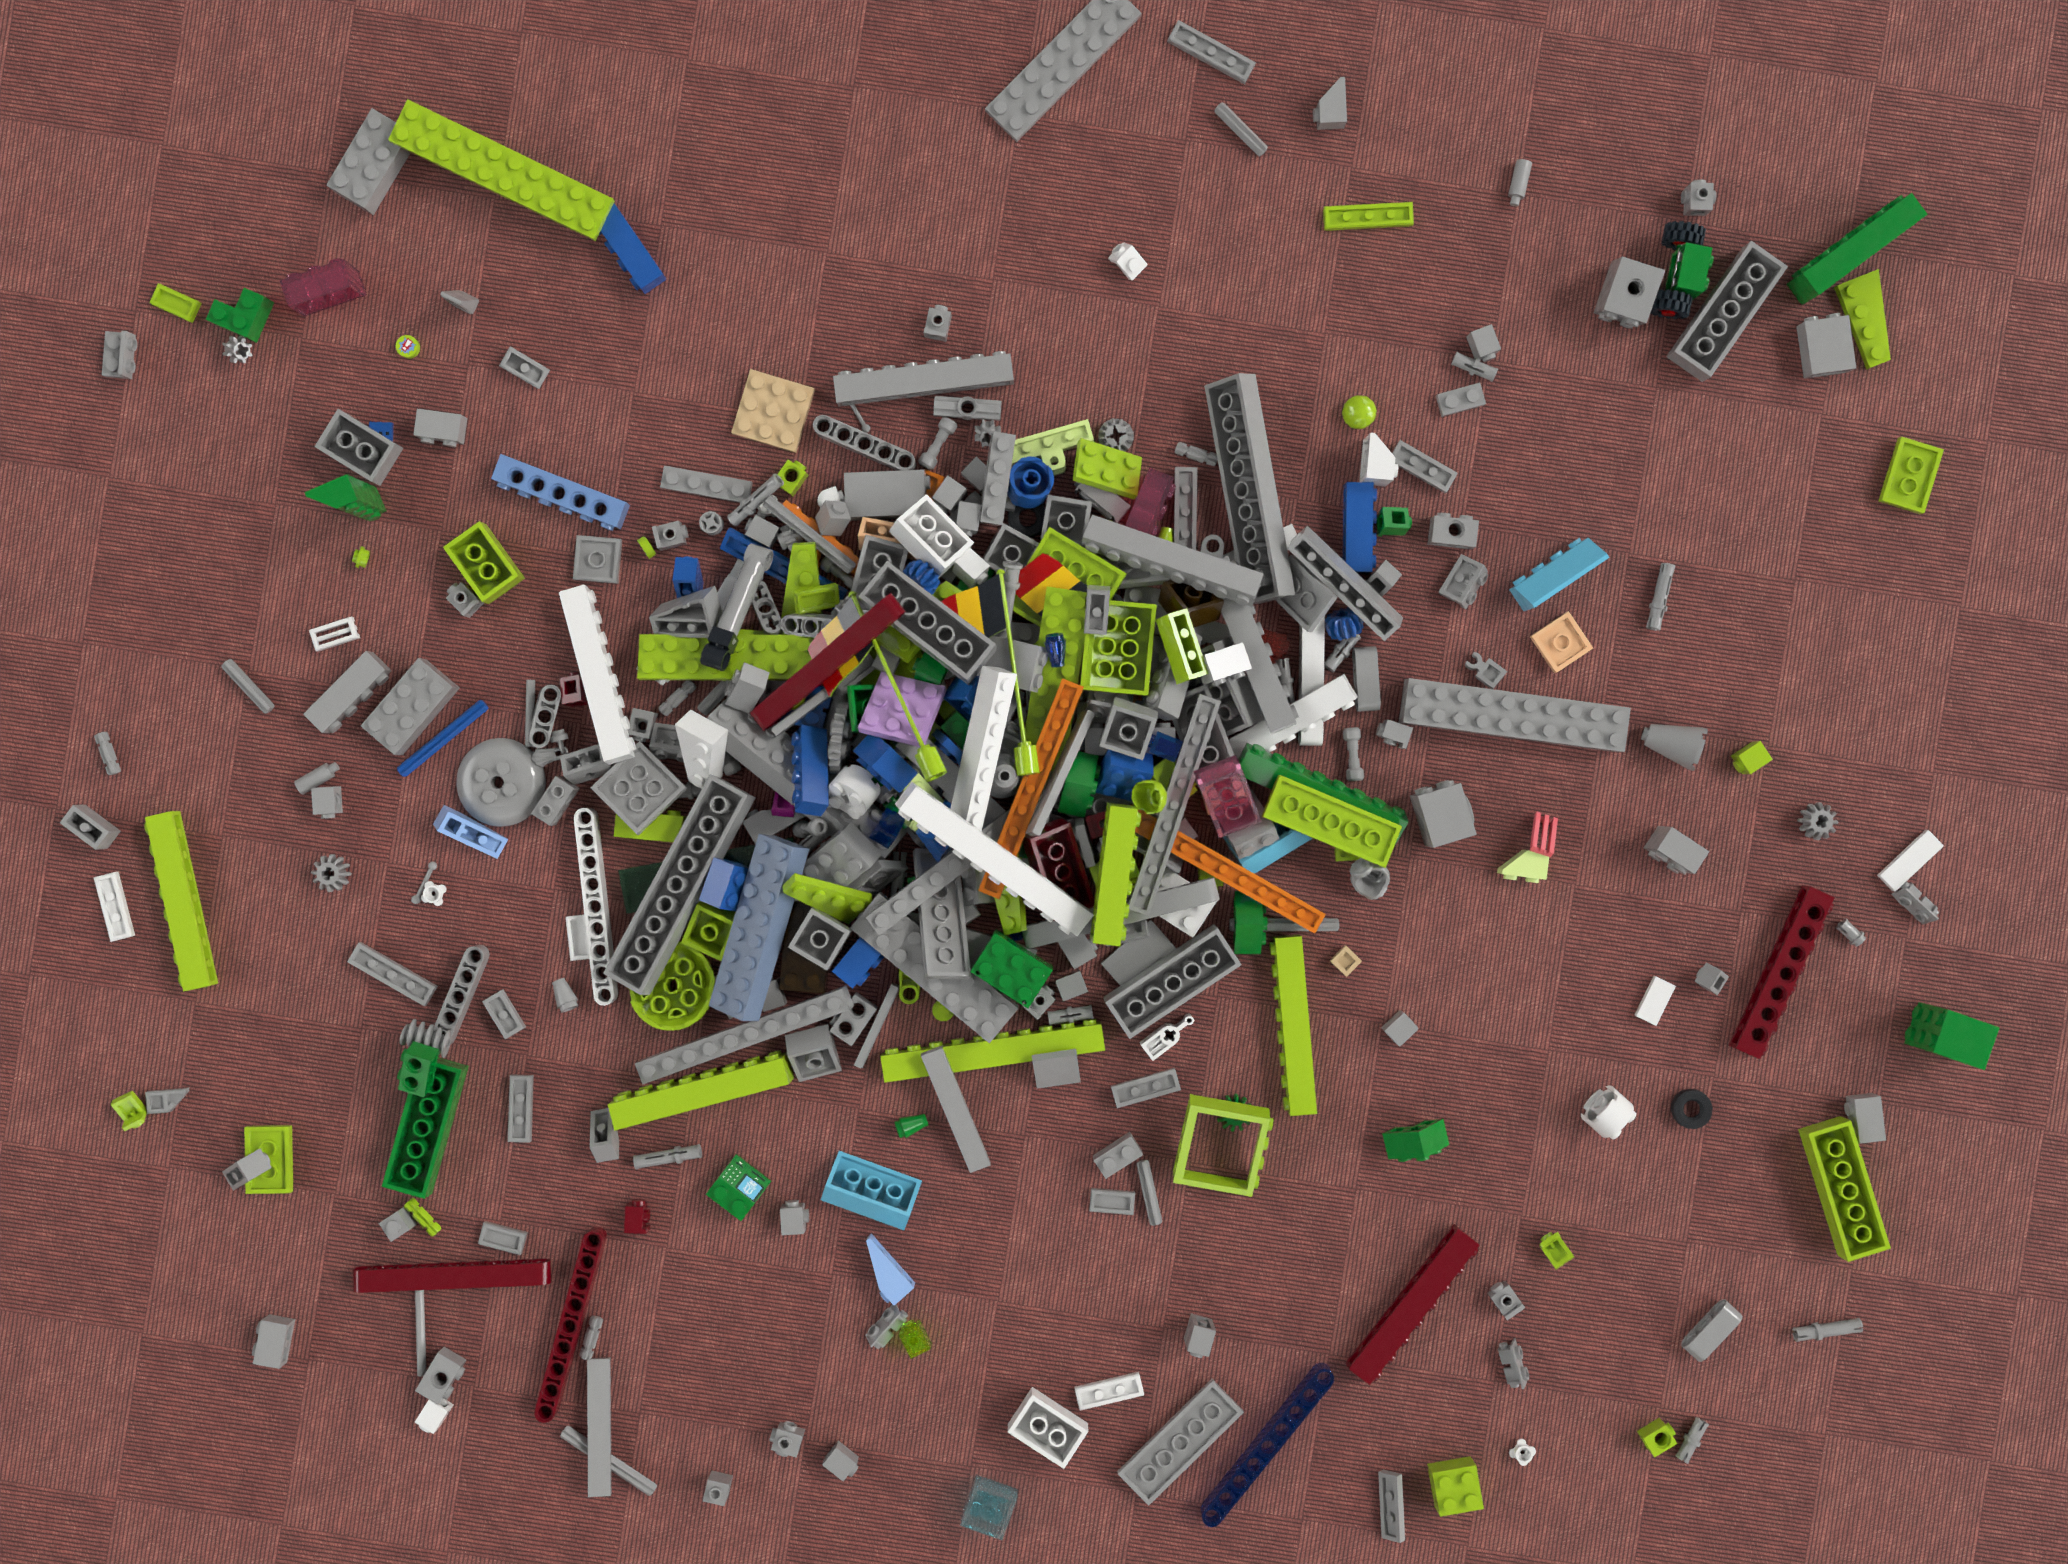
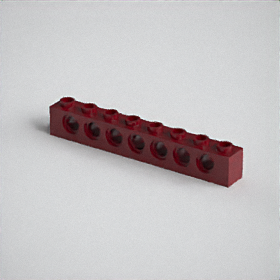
[1728,885,1835,1059]

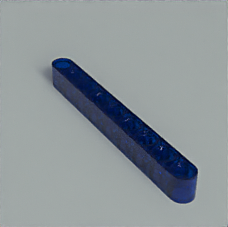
[1200,1363,1334,1527]

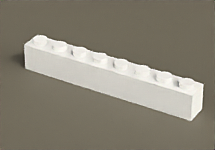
[559,585,636,765]
[947,666,1017,847]

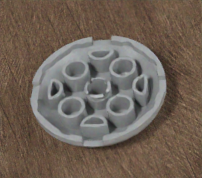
[456,738,546,827]

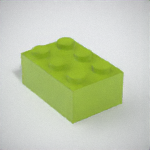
[443,521,525,604]

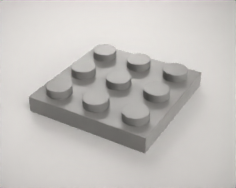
[590,741,687,835]

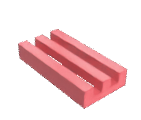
[1530,812,1558,857]

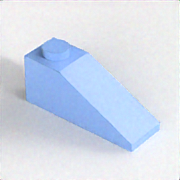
[433,805,508,859]
[866,1233,915,1305]

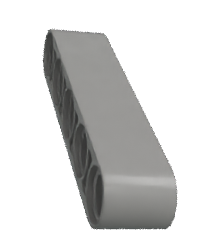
[813,415,916,471]
[434,945,490,1044]

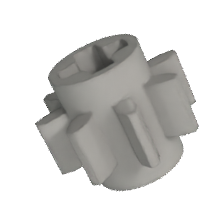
[222,336,252,364]
[974,419,1001,447]
[777,525,804,552]

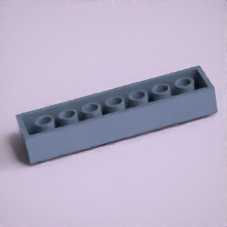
[709,834,809,1021]

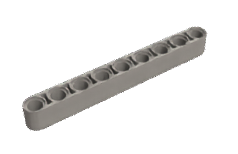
[1022,877,1220,949]

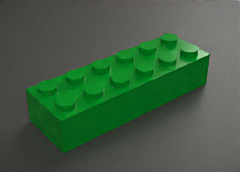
[1786,193,1928,305]
[381,1057,469,1199]

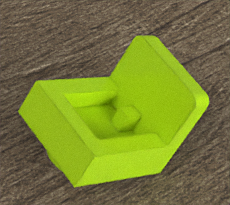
[111,1091,147,1131]
[1539,1232,1574,1270]

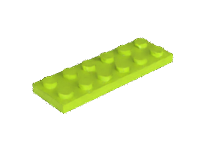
[1261,775,1402,868]

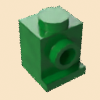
[1376,507,1412,537]

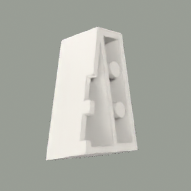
[675,710,728,789]

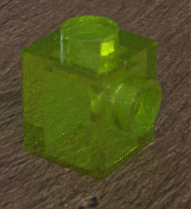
[899,1319,932,1359]

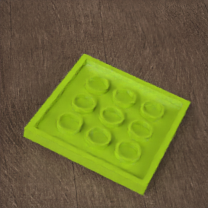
[1013,527,1127,628]

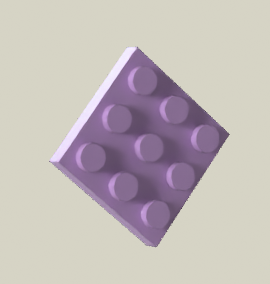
[858,671,946,747]

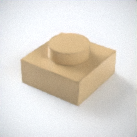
[1330,945,1362,977]

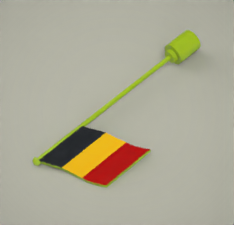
[938,553,1088,720]
[941,569,1040,776]
[807,591,947,782]

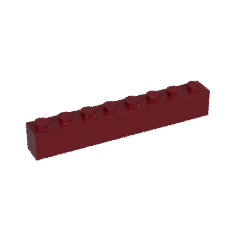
[1345,1224,1480,1385]

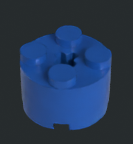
[1007,456,1054,508]

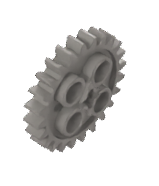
[828,701,853,774]

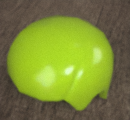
[1342,395,1377,429]
[1131,780,1167,814]

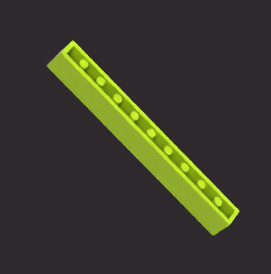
[880,1019,1105,1083]

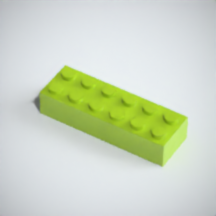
[1090,803,1141,946]
[1798,1116,1891,1262]

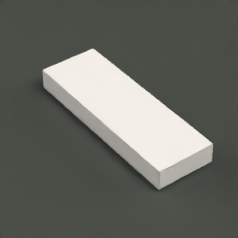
[1877,830,1943,891]
[94,872,135,942]
[1074,1372,1144,1410]

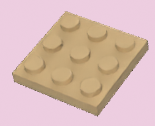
[731,369,815,453]

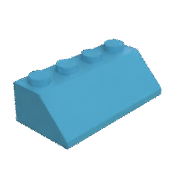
[1509,538,1610,611]
[1221,807,1313,874]
[821,1151,922,1230]

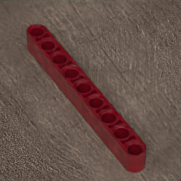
[750,593,906,731]
[534,1226,607,1423]
[353,1259,552,1293]

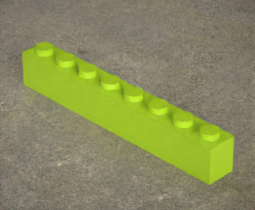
[144,811,218,992]
[1269,934,1317,1116]

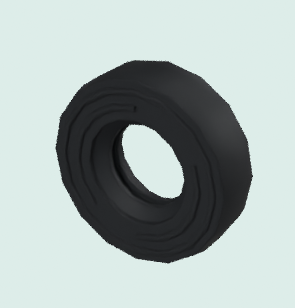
[1008,504,1045,538]
[1671,1089,1713,1129]

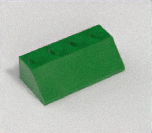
[304,474,387,521]

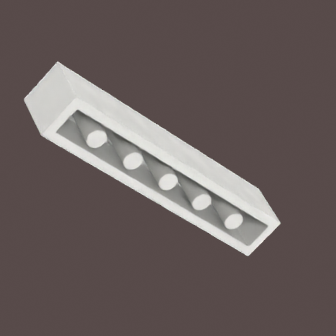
[1228,674,1357,761]

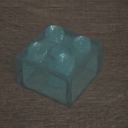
[960,1475,1018,1540]

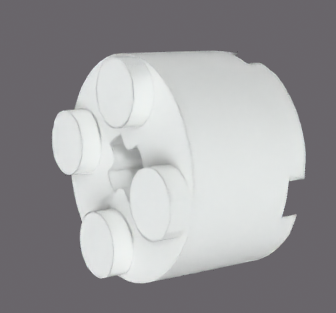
[828,765,881,819]
[1581,1086,1636,1139]

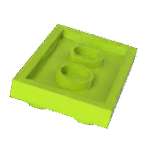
[1878,436,1944,514]
[1072,438,1142,499]
[244,1125,293,1194]

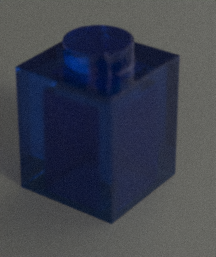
[1148,731,1183,763]
[869,808,906,849]

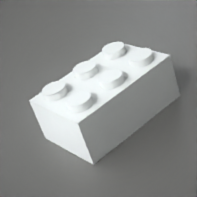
[889,494,974,578]
[1158,867,1217,938]
[1008,1387,1088,1469]

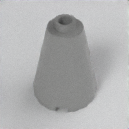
[1641,724,1708,771]
[990,754,1023,798]

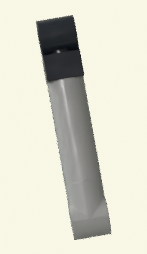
[700,543,774,671]

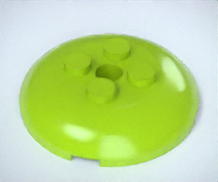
[630,941,715,1030]

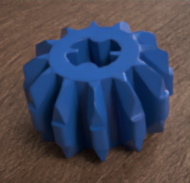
[903,559,940,595]
[1325,607,1364,641]

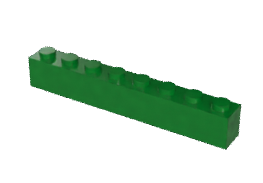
[1235,743,1409,844]

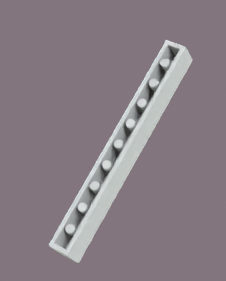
[895,782,1094,936]

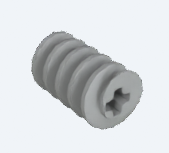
[399,1019,452,1058]

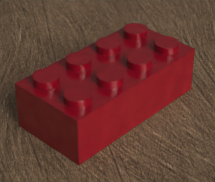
[1023,818,1094,922]

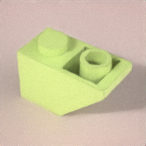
[1497,850,1549,883]

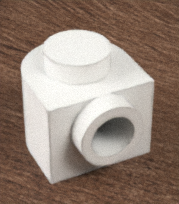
[818,486,845,508]

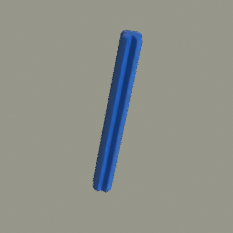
[397,700,488,777]

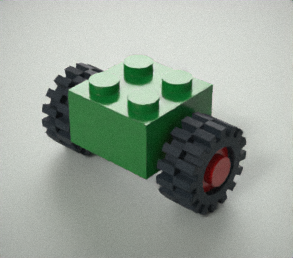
[1650,221,1714,319]

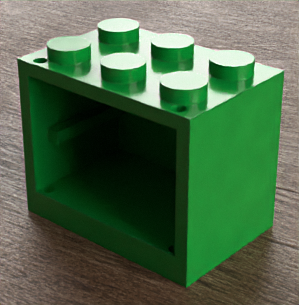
[970,929,1053,1008]
[1904,1002,2000,1070]

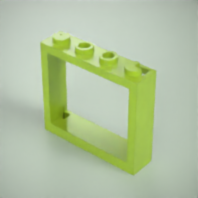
[1173,1094,1273,1197]

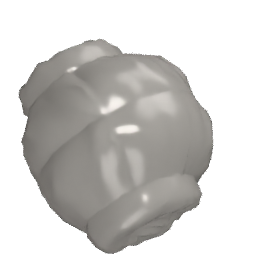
[1350,858,1390,900]

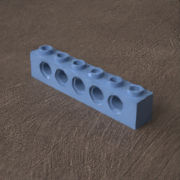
[491,454,630,531]

